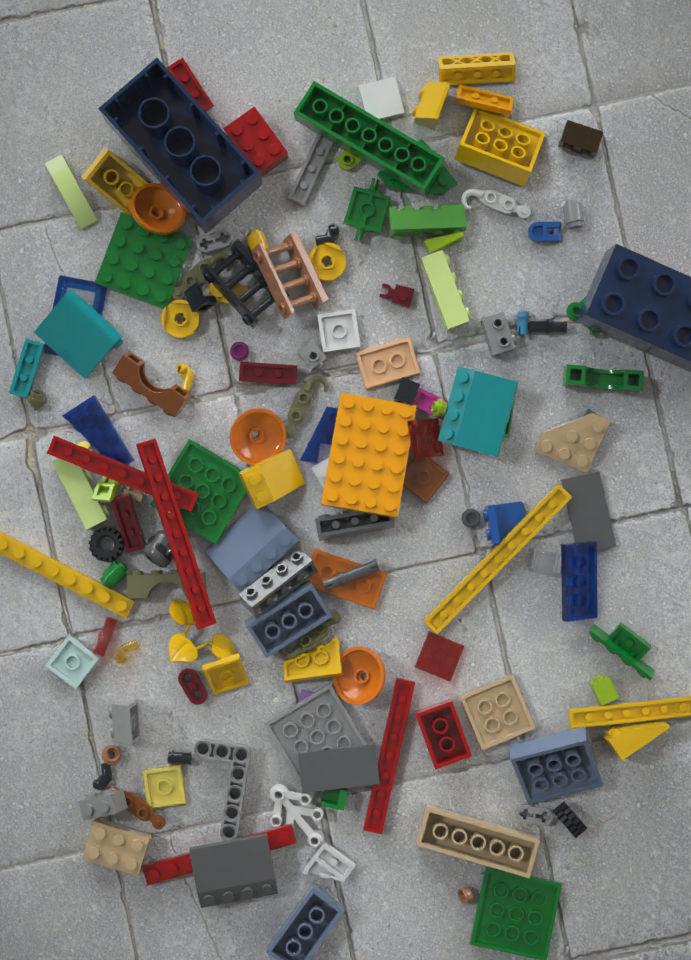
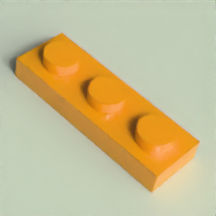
[455,84,514,116]

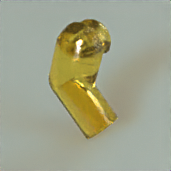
[114,639,139,664]

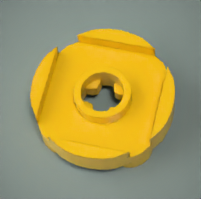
[309,243,346,282]
[161,300,200,339]

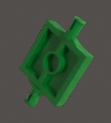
[343,178,391,242]

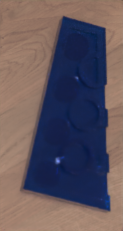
[62,395,135,465]

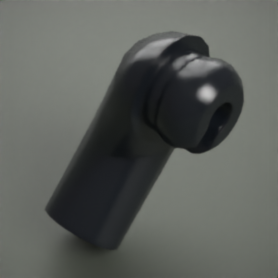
[315,223,340,246]
[92,763,112,790]

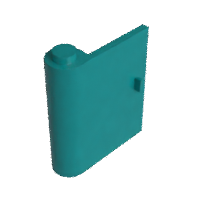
[34,289,124,379]

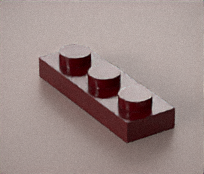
[239,362,298,385]
[111,493,146,553]

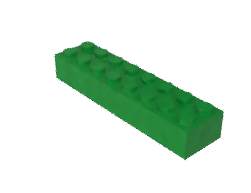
[294,81,445,197]

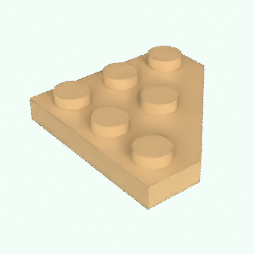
[534,413,610,473]

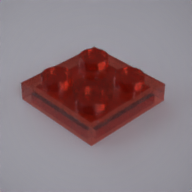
[407,418,444,459]
[414,631,464,681]

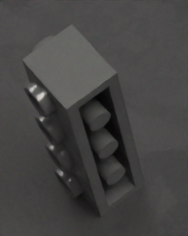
[315,511,395,541]
[239,548,317,618]

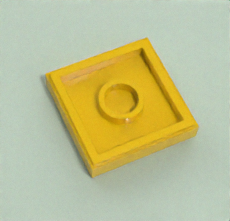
[202,653,250,696]

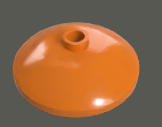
[130,183,187,235]
[229,408,286,465]
[333,646,386,705]

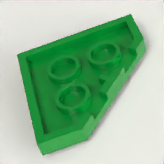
[377,139,457,196]

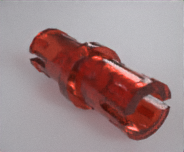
[92,616,118,657]

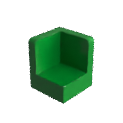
[321,788,348,811]

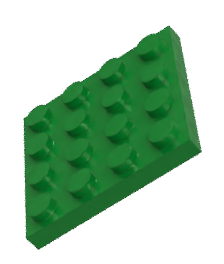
[94,212,193,309]
[150,439,247,544]
[469,866,562,960]

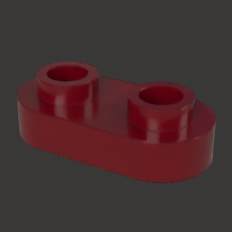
[178,668,208,705]

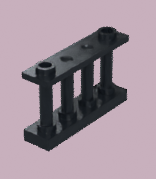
[202,239,290,329]

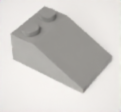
[109,700,140,746]

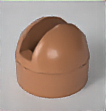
[457,886,474,904]

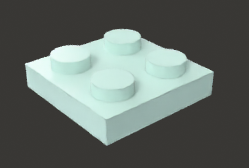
[45,635,100,689]

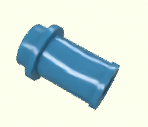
[516,311,531,335]

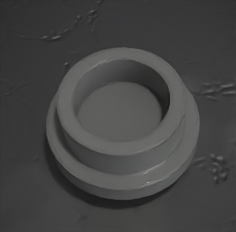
[461,509,481,528]

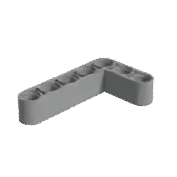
[194,738,251,841]

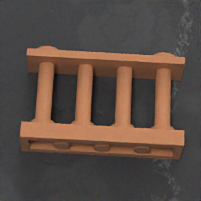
[252,231,329,320]

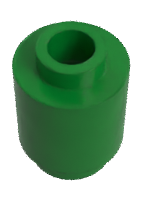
[100,561,128,589]

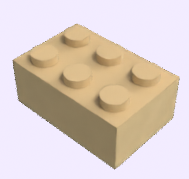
[82,818,152,876]

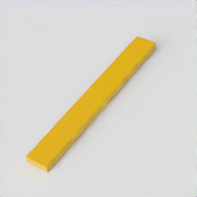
[567,696,691,729]

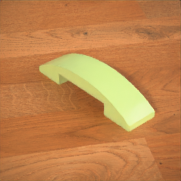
[45,155,98,230]

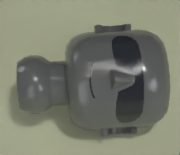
[143,530,173,568]

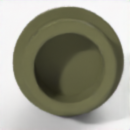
[27,390,47,411]

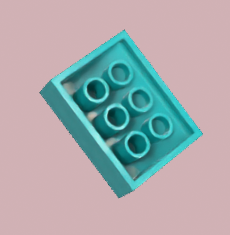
[438,366,519,457]

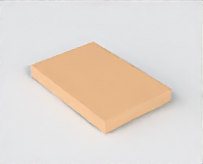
[355,337,421,390]

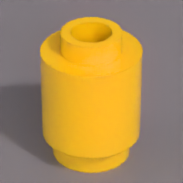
[246,229,269,254]

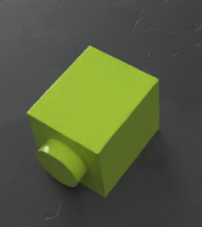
[589,674,619,706]

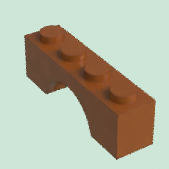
[112,351,192,417]

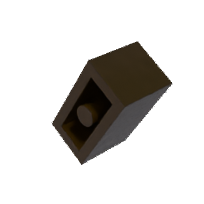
[558,120,603,159]

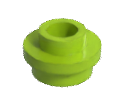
[431,398,447,417]

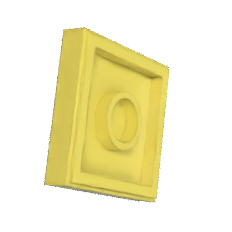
[142,764,187,809]

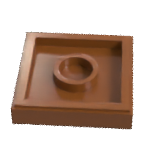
[403,451,450,504]

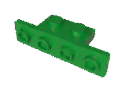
[589,622,654,681]

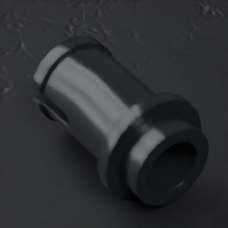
[168,750,192,766]

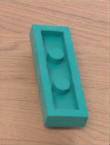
[9,338,45,399]

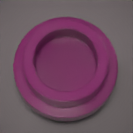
[230,342,249,361]

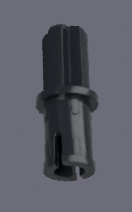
[528,319,567,334]

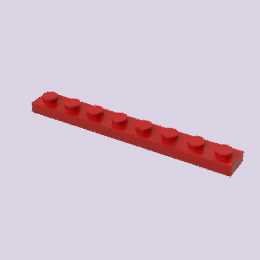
[47,436,199,512]
[363,677,415,834]
[142,823,297,886]

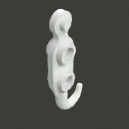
[461,188,531,219]

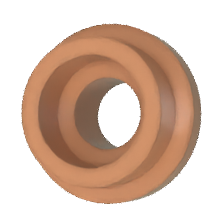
[102,745,121,765]

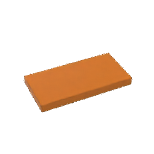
[304,549,387,610]

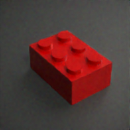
[223,106,289,177]
[415,699,472,770]

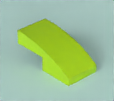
[91,476,122,502]

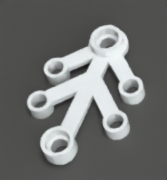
[270,784,325,848]

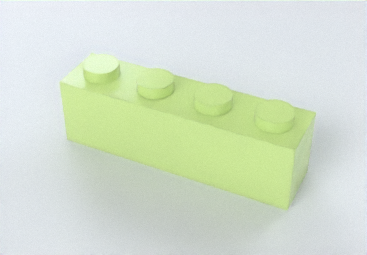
[420,250,471,332]
[52,458,110,530]

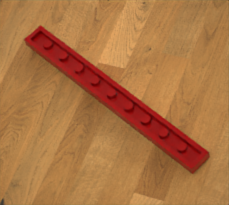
[136,438,217,630]

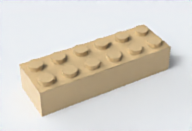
[415,804,540,878]

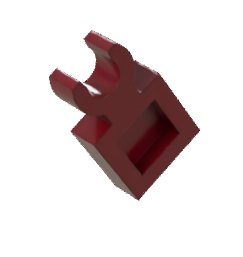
[379,284,415,308]

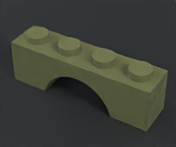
[127,569,206,599]

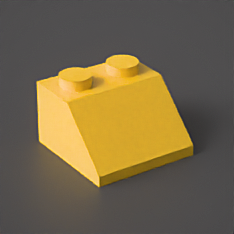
[412,82,450,130]

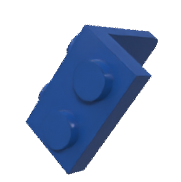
[483,501,525,544]

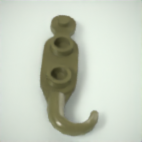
[172,252,233,300]
[285,376,329,438]
[279,611,341,659]

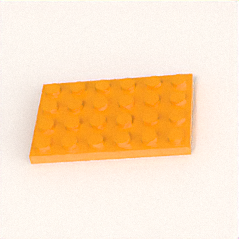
[321,393,417,518]

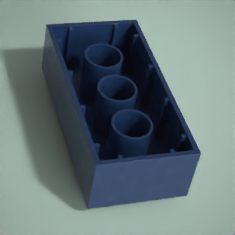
[98,58,263,234]
[576,244,691,372]

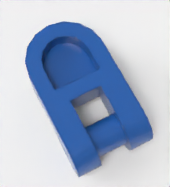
[527,221,562,243]

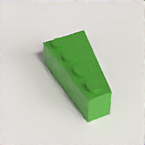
[388,204,466,240]

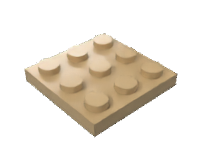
[459,674,535,750]

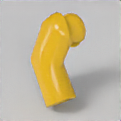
[176,363,194,391]

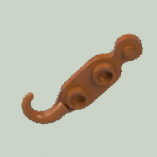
[105,786,166,830]

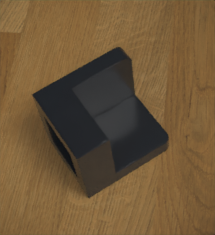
[184,283,217,312]
[394,377,420,406]

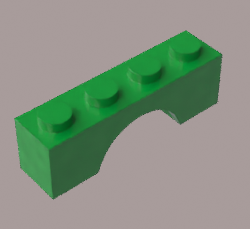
[562,364,644,393]

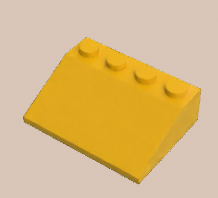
[454,108,545,187]

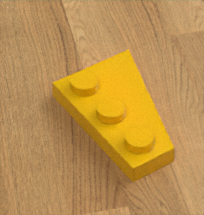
[283,637,343,683]

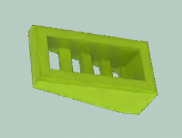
[423,232,464,255]

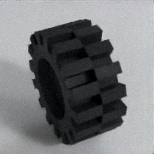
[88,527,125,562]
[552,801,587,838]

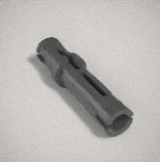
[322,559,380,592]

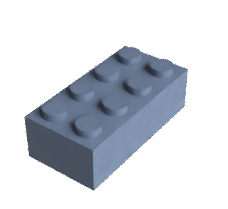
[245,580,332,658]
[266,883,344,960]

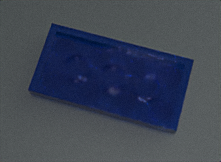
[561,541,598,622]

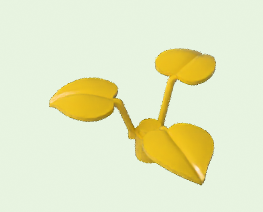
[169,598,238,663]

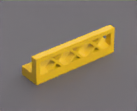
[438,53,516,85]

